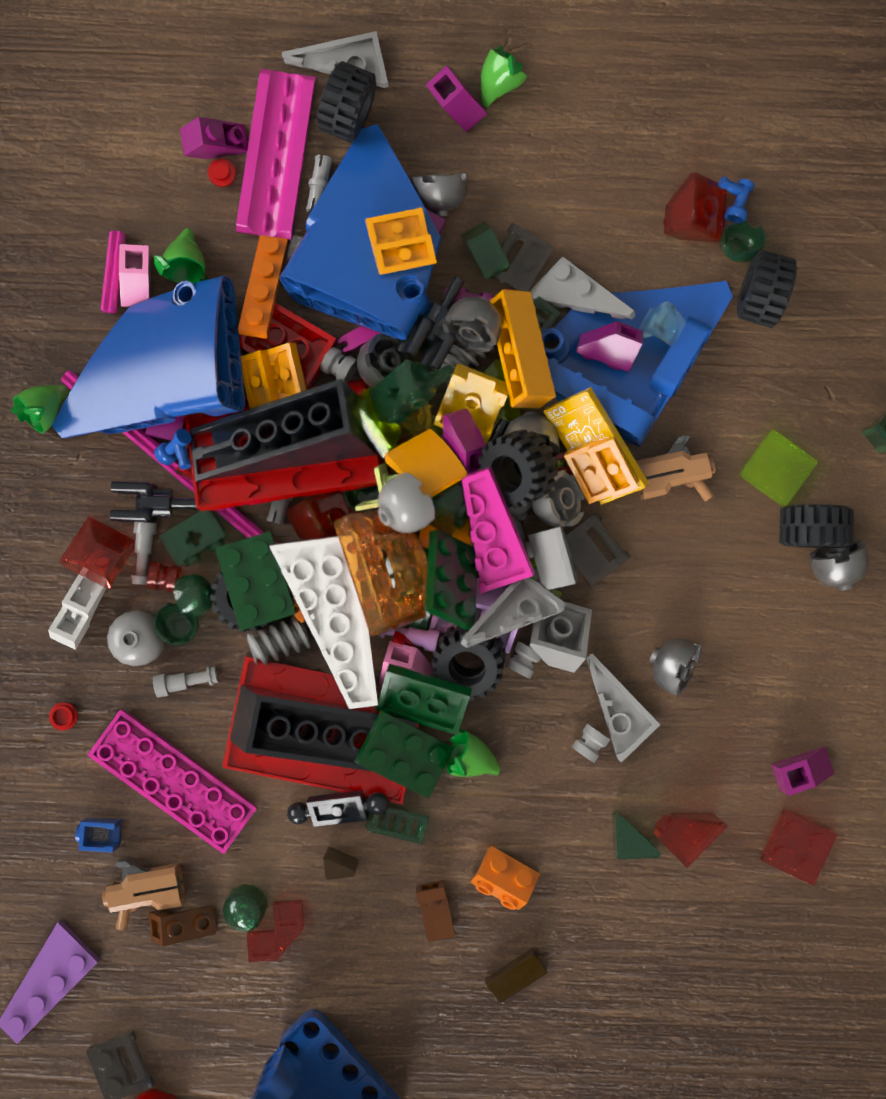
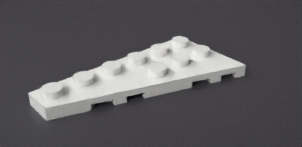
[269,534,378,709]

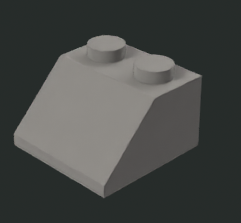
[525,526,578,590]

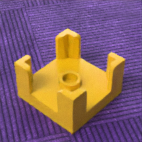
[433,363,508,444]

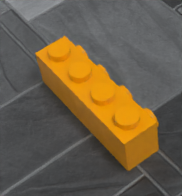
[490,289,556,408]

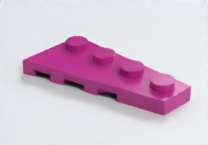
[462,467,535,594]

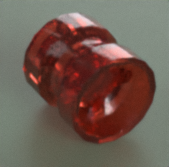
[147,561,182,593]

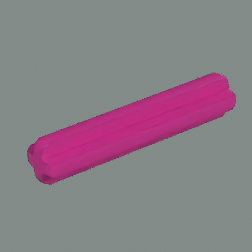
[101,230,126,314]

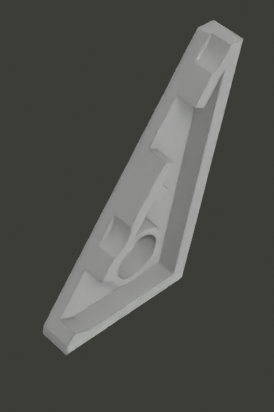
[282,31,388,88]
[529,257,636,320]
[461,577,566,648]
[586,653,660,762]

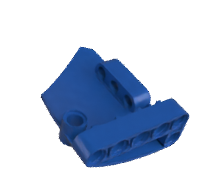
[279,124,441,340]
[52,275,245,439]
[541,281,733,447]
[252,1009,400,1099]

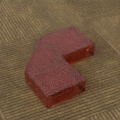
[247,899,304,963]

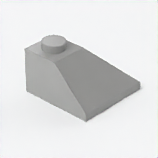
[530,601,592,673]

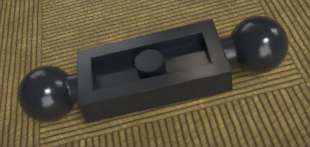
[287,790,389,827]

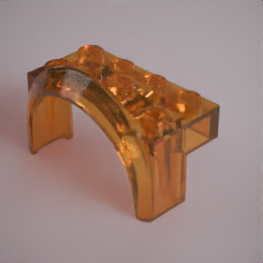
[333,509,428,637]

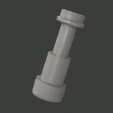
[131,522,157,585]
[153,666,219,698]

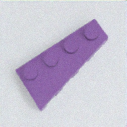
[0,920,100,1044]

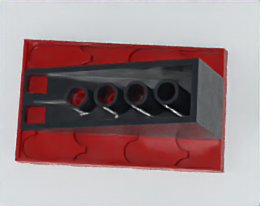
[185,379,382,511]
[222,656,419,805]

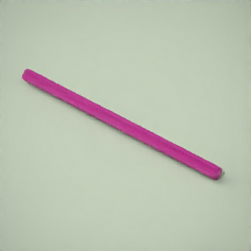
[61,370,278,544]

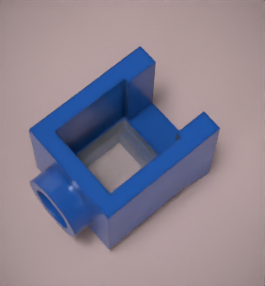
[75,818,122,853]

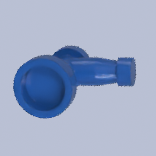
[718,176,755,224]
[154,429,191,470]

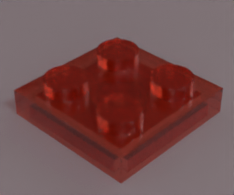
[760,809,837,886]

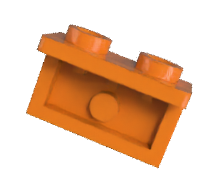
[470,846,540,910]

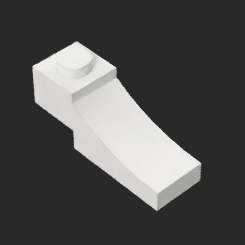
[48,556,116,650]

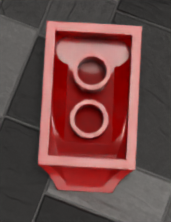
[238,303,338,388]

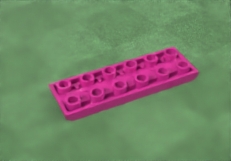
[236,69,317,241]
[87,709,258,854]

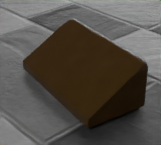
[323,847,359,880]
[485,948,548,1004]

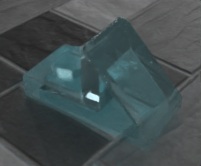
[639,301,686,346]

